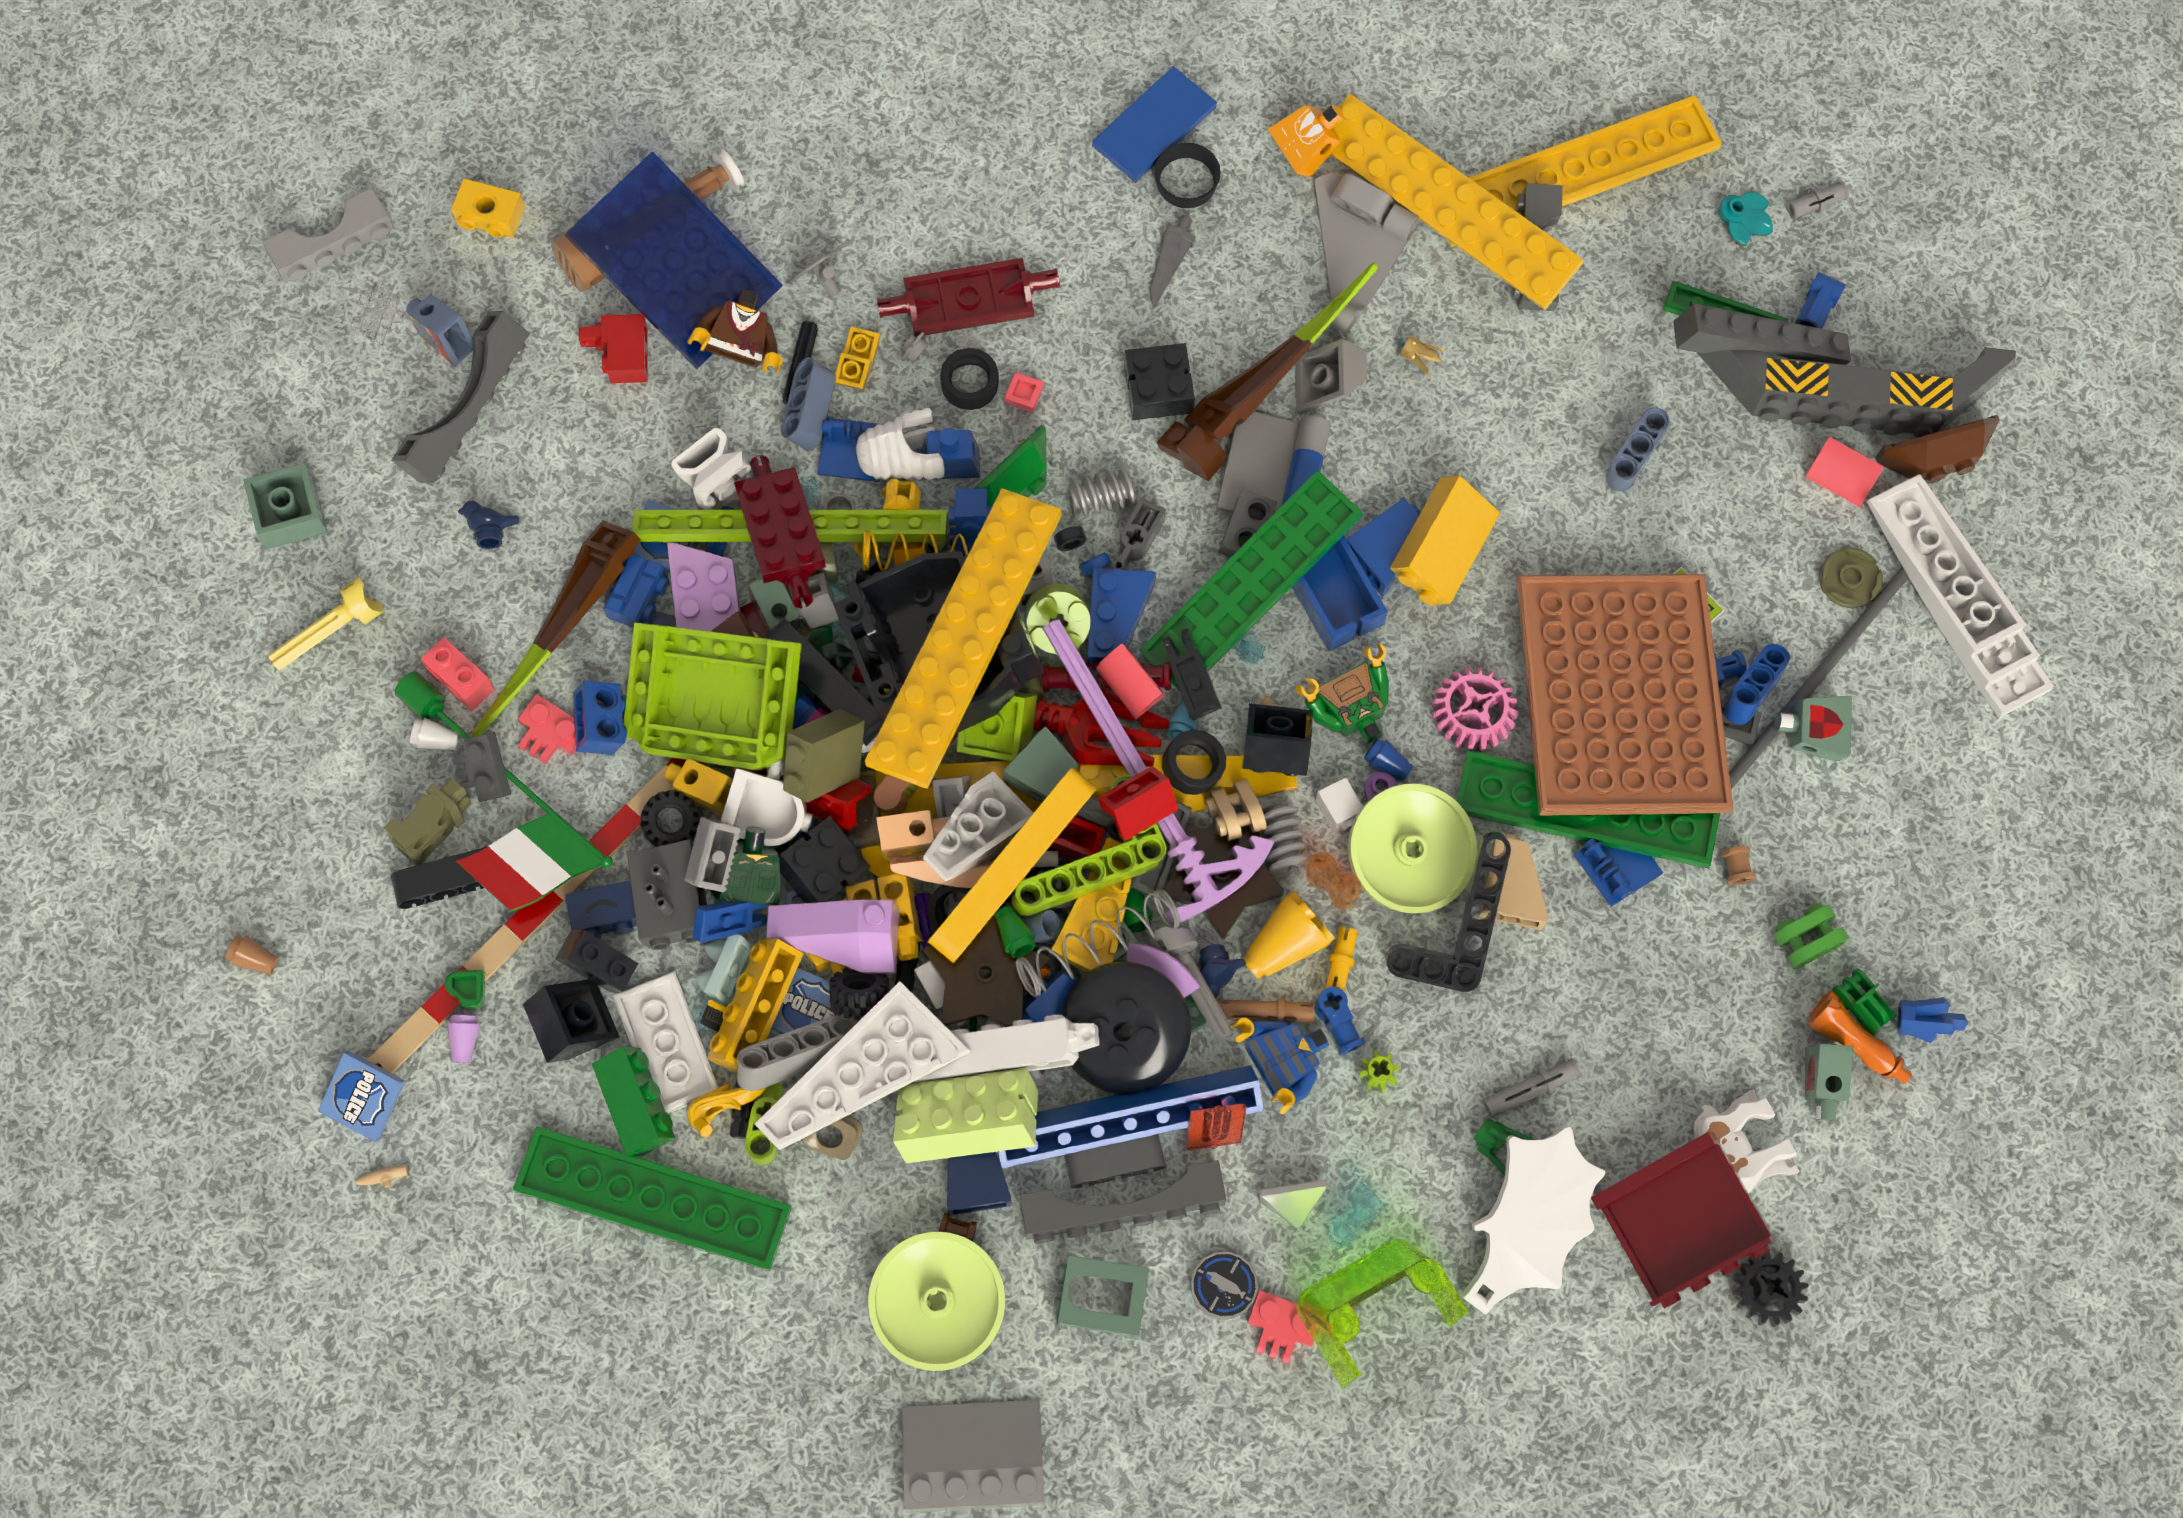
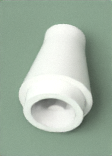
[410,718,460,751]

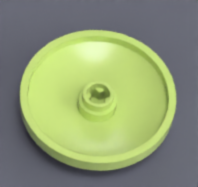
[1348,784,1477,914]
[868,1232,1006,1371]

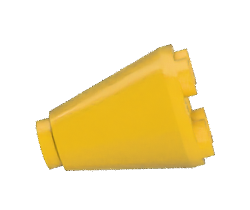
[1243,891,1335,980]

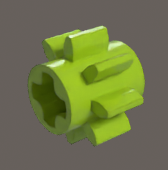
[1358,1050,1400,1094]

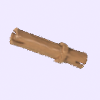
[1216,998,1314,1023]

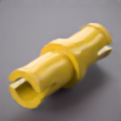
[1324,927,1359,993]

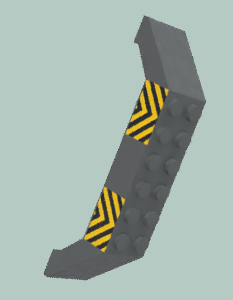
[1696,347,2016,437]

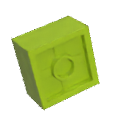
[956,692,1037,761]

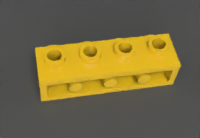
[707,939,804,1073]

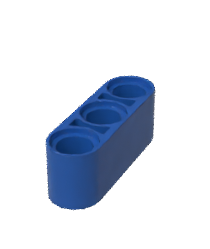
[1724,644,1790,724]

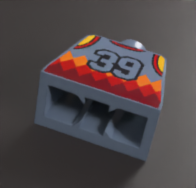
[406,295,473,367]

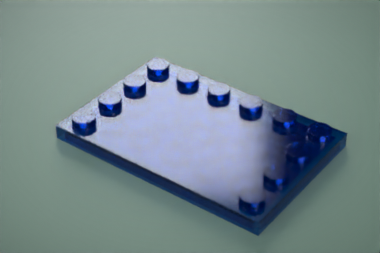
[565,151,783,369]

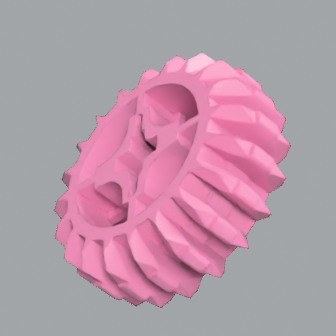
[1432,667,1518,752]

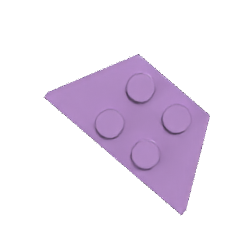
[667,542,740,631]

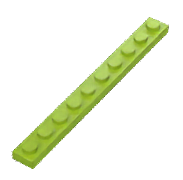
[631,510,948,542]

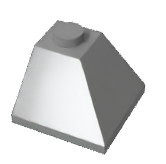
[1296,338,1367,414]

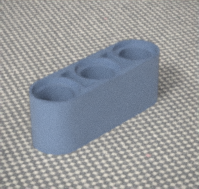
[781,357,836,451]
[1606,407,1670,491]

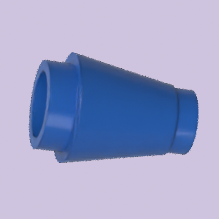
[1364,738,1413,781]

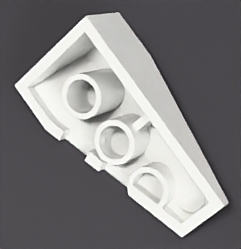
[923,771,1033,882]

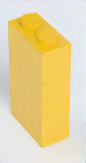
[1390,475,1500,606]

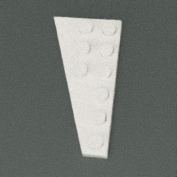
[755,982,970,1150]

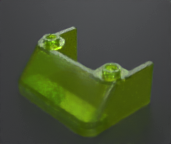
[1296,1239,1469,1389]

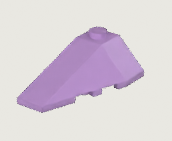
[766,900,899,974]

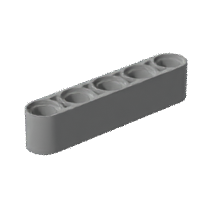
[737,1013,864,1091]

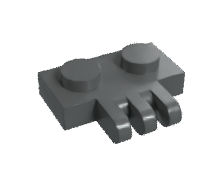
[452,732,511,802]

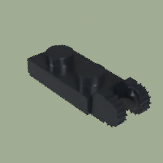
[1163,629,1222,721]

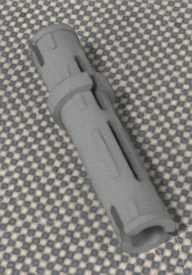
[1482,1058,1581,1118]

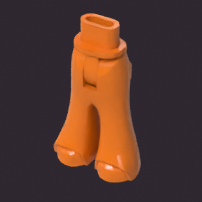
[1807,990,1912,1085]

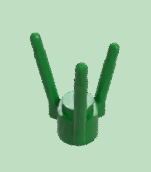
[1474,1118,1535,1176]

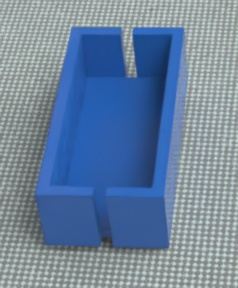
[1292,535,1388,651]

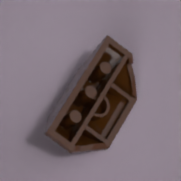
[1875,415,2000,483]

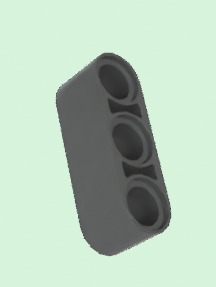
[1064,1134,1166,1188]

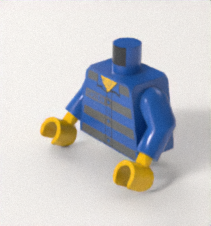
[1230,1018,1329,1114]

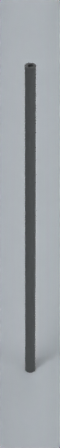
[1729,566,1909,789]

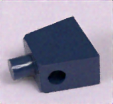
[947,1152,1012,1216]

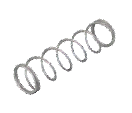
[1016,888,1180,997]

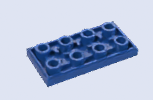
[1092,66,1217,183]

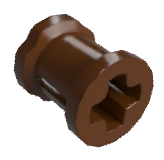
[938,1213,977,1242]

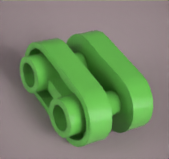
[1773,903,1850,970]

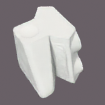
[671,428,752,510]

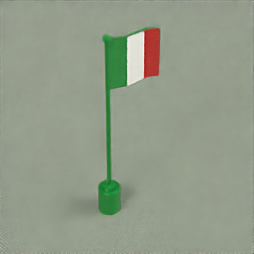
[395,671,613,912]

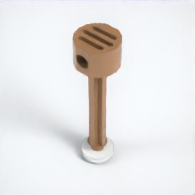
[551,148,745,292]

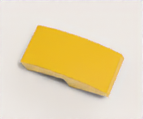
[835,326,881,390]

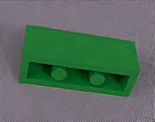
[592,1046,675,1156]

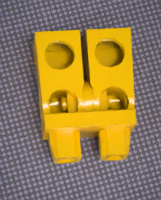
[845,873,923,961]

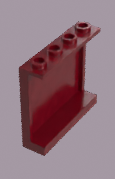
[1591,1132,1776,1309]

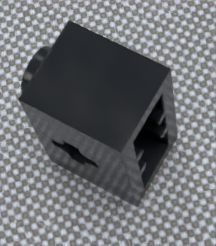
[555,930,639,992]

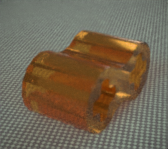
[1305,852,1361,910]

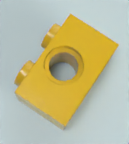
[451,178,525,238]

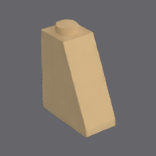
[1479,834,1548,930]

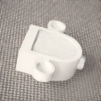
[721,760,813,846]

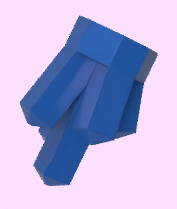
[1897,997,1968,1043]

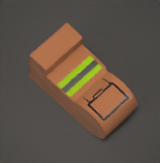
[874,775,936,815]

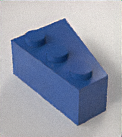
[1088,568,1156,670]

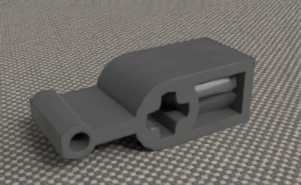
[1112,498,1166,570]

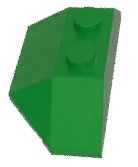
[954,424,1047,506]

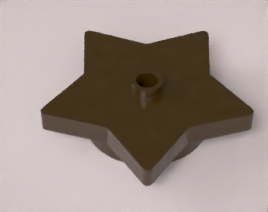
[1161,823,1284,939]
[923,914,1049,1027]

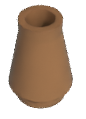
[225,935,279,975]

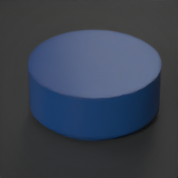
[1079,552,1112,576]

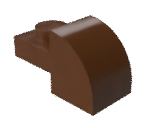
[1157,421,1228,481]

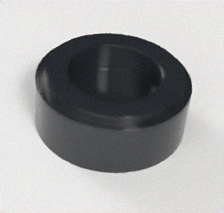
[1054,526,1087,551]

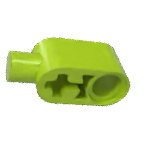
[745,1083,784,1166]

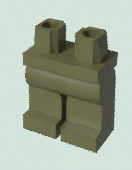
[384,777,472,866]

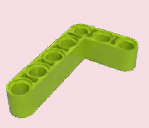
[1011,775,1166,916]

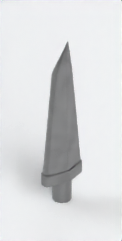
[1150,215,1195,309]

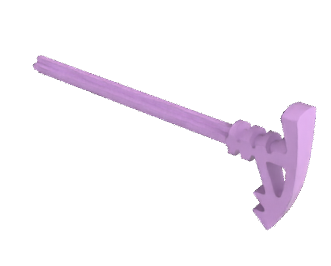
[1042,619,1274,924]

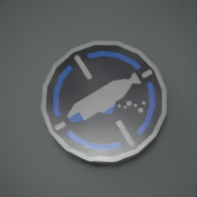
[1190,1251,1258,1320]

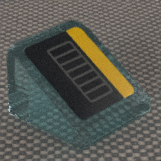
[695,995,728,1036]

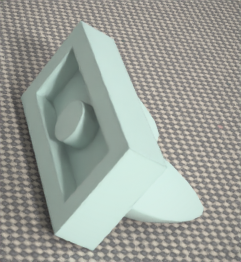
[696,934,753,1006]

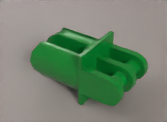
[1832,968,1897,1036]

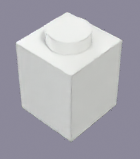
[1315,778,1363,833]

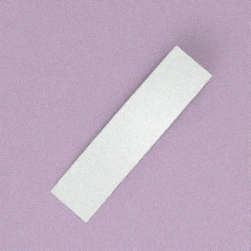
[1867,474,2054,718]

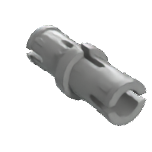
[1786,181,1849,219]

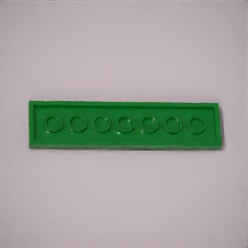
[1456,750,1720,869]
[513,1126,792,1272]

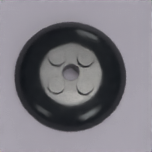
[1059,961,1192,1094]

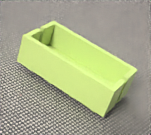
[893,1067,1038,1163]

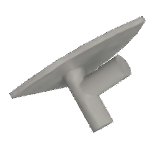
[788,247,842,298]

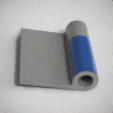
[1216,411,1331,520]

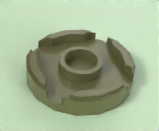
[1819,547,1883,609]

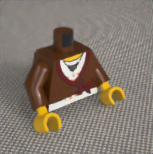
[687,289,783,374]

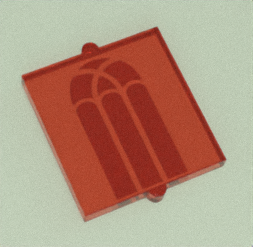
[1186,1103,1246,1151]

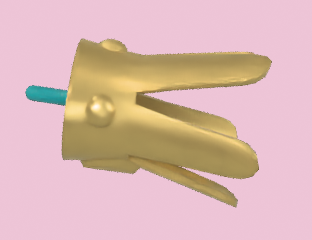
[1399,335,1445,376]

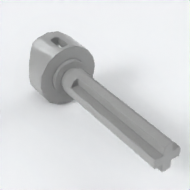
[1148,926,1234,1042]

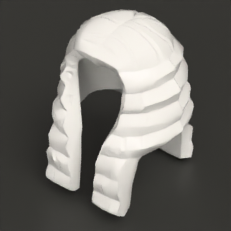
[856,408,945,481]

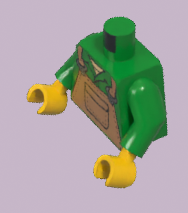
[1295,642,1389,744]

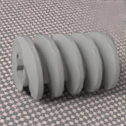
[1068,469,1136,518]
[1261,804,1308,875]

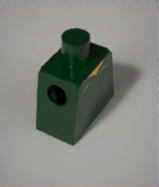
[711,826,780,905]

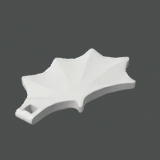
[1462,1126,1605,1314]

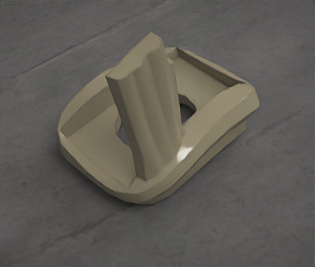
[801,1115,863,1160]

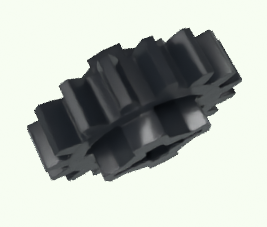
[1732,1252,1809,1327]

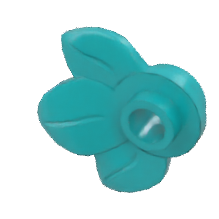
[1719,192,1773,246]

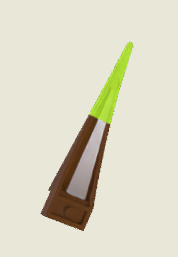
[1184,262,1379,441]
[472,520,641,737]

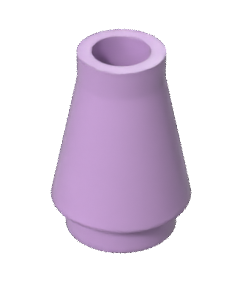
[447,1015,480,1063]

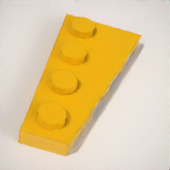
[1049,837,1132,972]

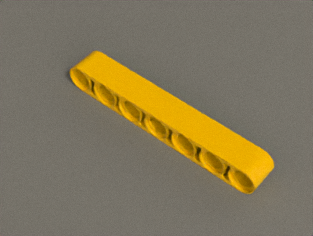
[928,767,1097,963]

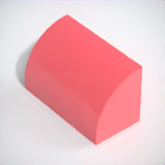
[1805,437,1884,507]
[1096,643,1166,719]

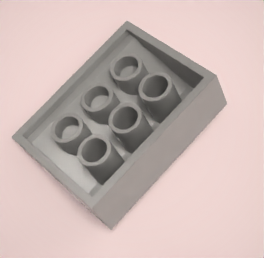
[902,1400,1045,1513]

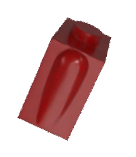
[1046,817,1105,864]

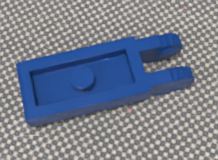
[693,901,769,942]

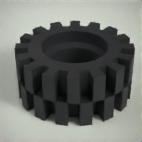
[640,790,700,847]
[829,968,890,1020]

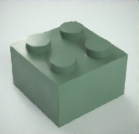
[243,462,328,550]

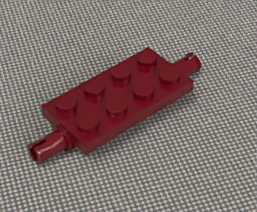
[877,258,1060,337]
[734,455,826,608]

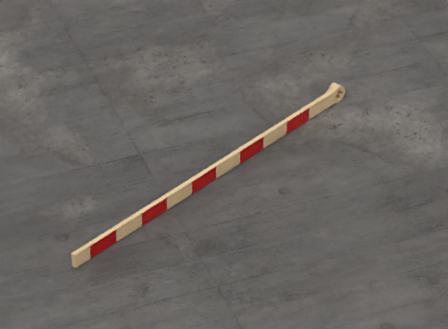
[365,627,810,1074]

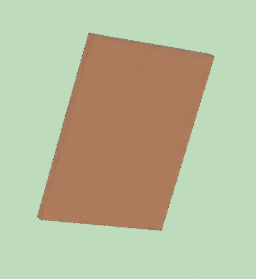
[1516,574,1734,815]

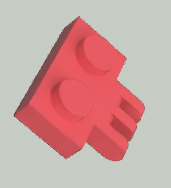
[517,694,576,764]
[1247,1290,1323,1363]

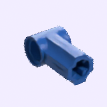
[1795,271,1846,329]

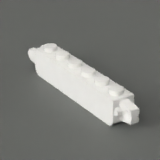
[896,1015,1099,1091]

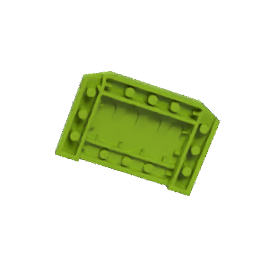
[624,622,801,770]

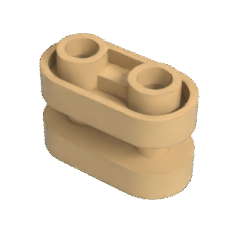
[1205,779,1266,841]

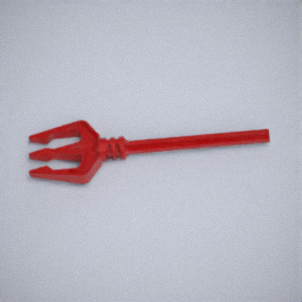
[852,664,1169,767]

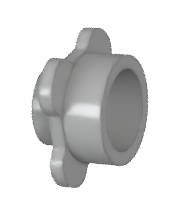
[901,332,928,363]

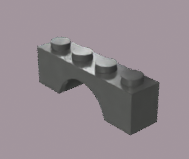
[1513,183,1563,311]

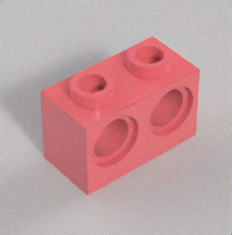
[421,637,495,712]

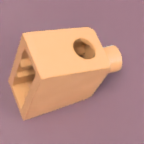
[876,810,951,857]

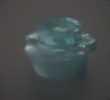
[1235,640,1266,664]

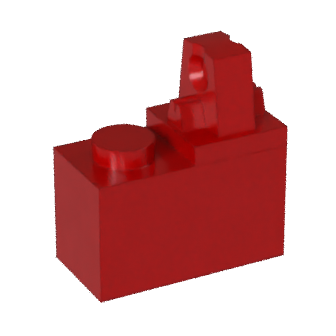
[579,314,648,384]

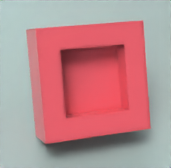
[1004,372,1044,413]

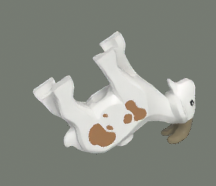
[1693,1089,1800,1193]

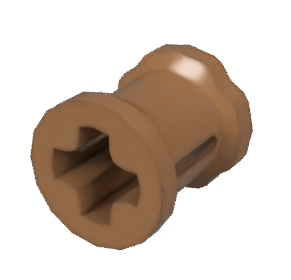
[1721,846,1756,885]

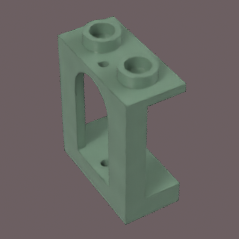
[1052,1255,1149,1340]

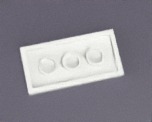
[613,971,719,1113]

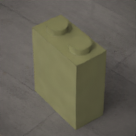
[783,709,865,803]

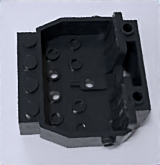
[833,552,1045,734]

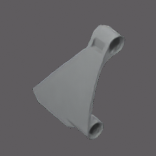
[1314,172,1419,333]

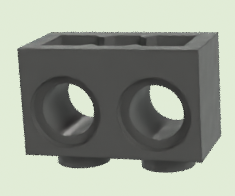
[1218,489,1277,557]

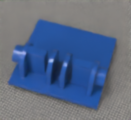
[817,418,884,482]
[1573,839,1663,907]

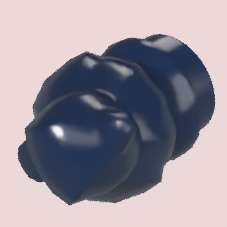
[458,501,519,549]
[1199,944,1246,999]

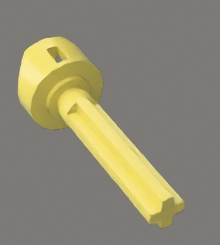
[267,576,385,670]

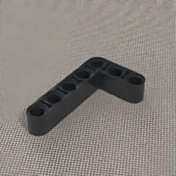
[1386,831,1511,992]

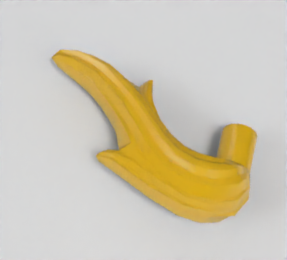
[687,1084,766,1137]

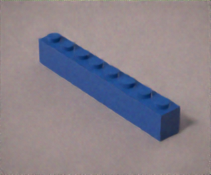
[997,1065,1264,1168]

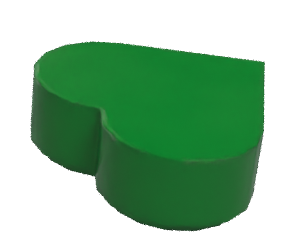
[445,970,485,1010]

